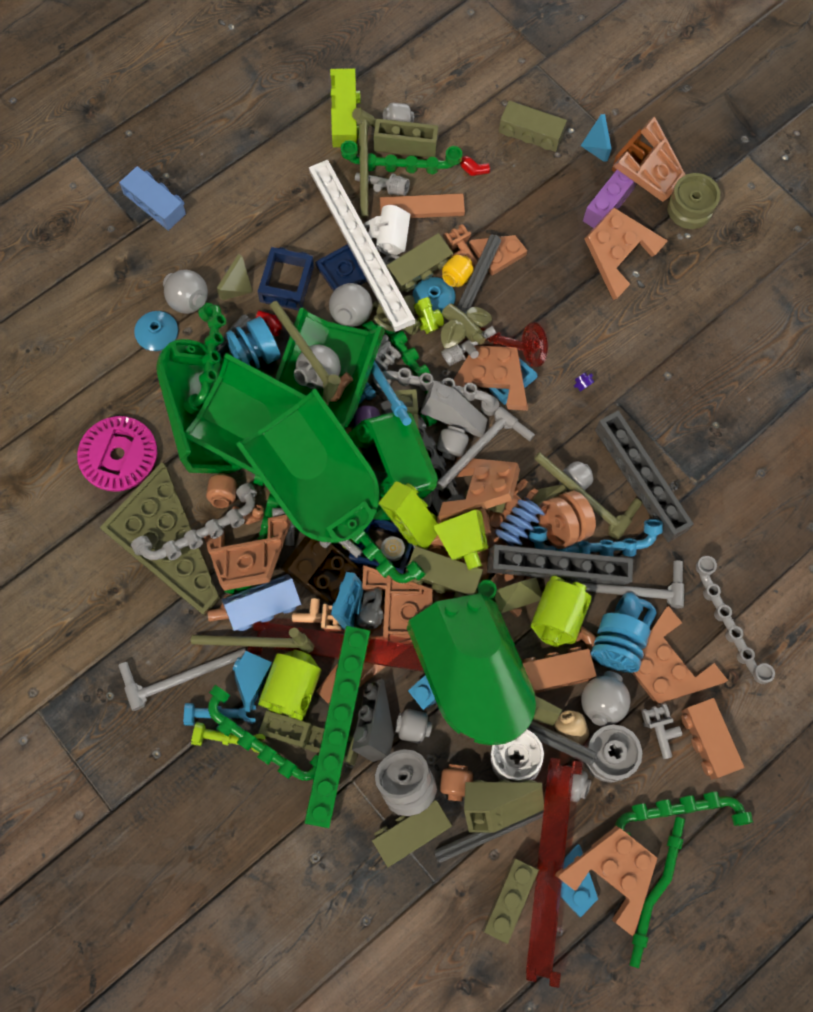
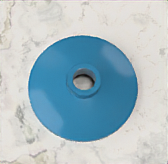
[413,277,455,313]
[134,311,178,351]

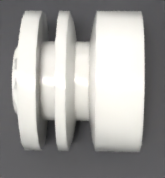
[491,730,544,782]

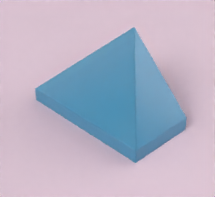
[581,114,611,162]

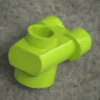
[413,297,444,334]

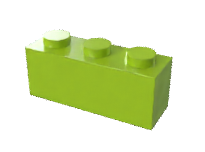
[379,481,438,550]

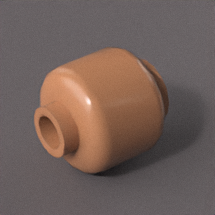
[206,473,238,508]
[440,764,473,801]

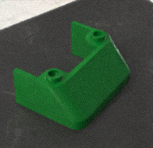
[348,411,438,521]

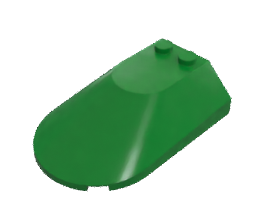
[275,308,385,429]
[156,339,242,474]
[185,353,306,476]
[236,388,379,543]
[407,593,536,745]

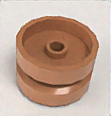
[537,490,596,549]

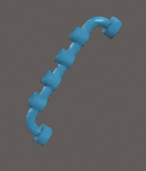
[529,519,663,557]

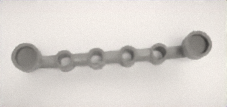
[374,368,499,416]
[131,483,257,560]
[696,556,775,684]

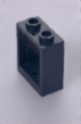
[258,247,314,311]
[349,519,415,574]

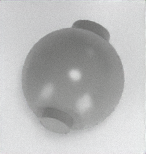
[163,270,208,314]
[329,283,373,327]
[294,345,341,390]
[581,671,631,726]

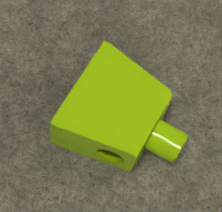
[434,509,488,570]

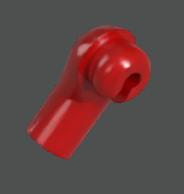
[460,156,490,176]
[256,310,282,336]

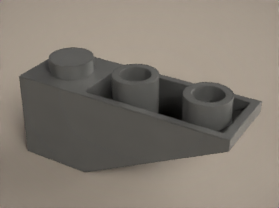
[352,679,394,762]

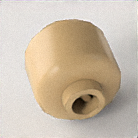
[554,710,589,745]

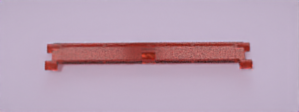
[248,622,424,672]
[526,758,583,988]

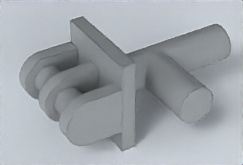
[375,334,401,371]
[642,703,682,759]

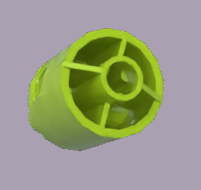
[531,576,591,647]
[258,650,322,721]

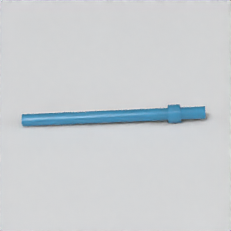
[371,361,412,426]

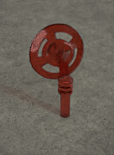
[479,322,548,367]

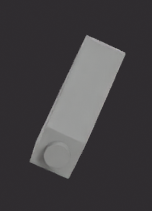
[421,381,488,438]

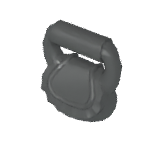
[356,588,383,629]

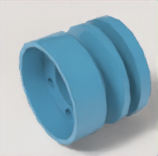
[226,316,281,369]
[590,613,651,673]

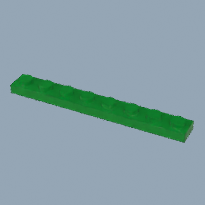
[304,626,370,828]

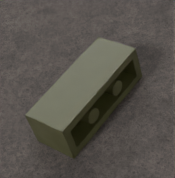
[499,101,567,152]
[374,118,438,157]
[386,233,453,293]
[405,546,483,598]
[372,800,452,868]
[482,859,539,944]

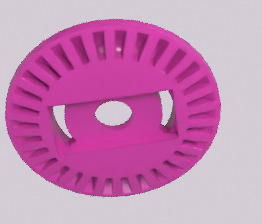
[77,416,158,492]

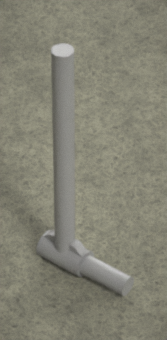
[436,406,535,490]
[564,561,684,608]
[118,648,246,711]

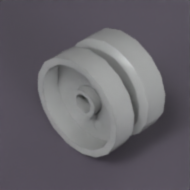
[584,724,642,783]
[375,749,437,816]

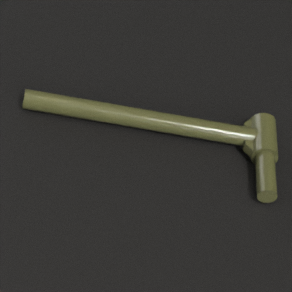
[352,108,376,218]
[270,301,341,406]
[534,452,642,540]
[191,628,314,653]

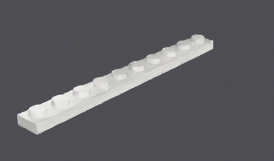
[309,160,415,332]

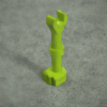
[191,722,266,753]

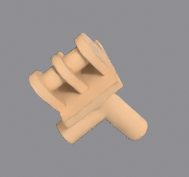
[292,598,342,632]

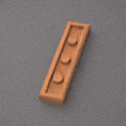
[380,194,465,218]

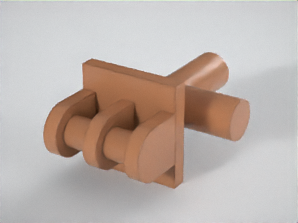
[443,224,477,268]

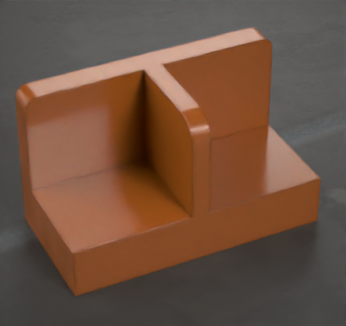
[612,129,652,172]

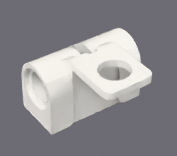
[363,205,410,255]

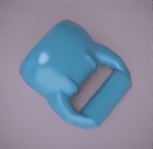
[614,592,657,628]

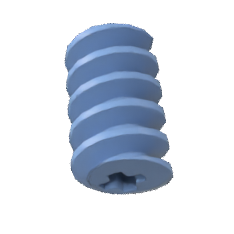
[495,497,545,547]

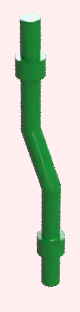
[629,817,685,968]

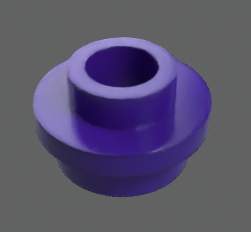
[574,372,595,391]

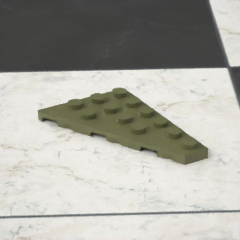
[100,462,220,616]

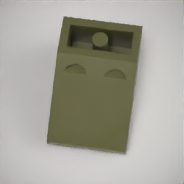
[464,780,544,833]

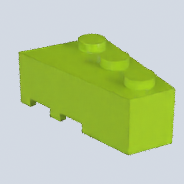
[330,69,361,147]

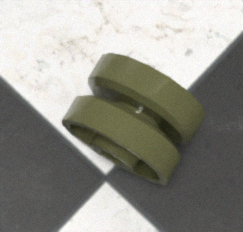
[667,173,720,229]

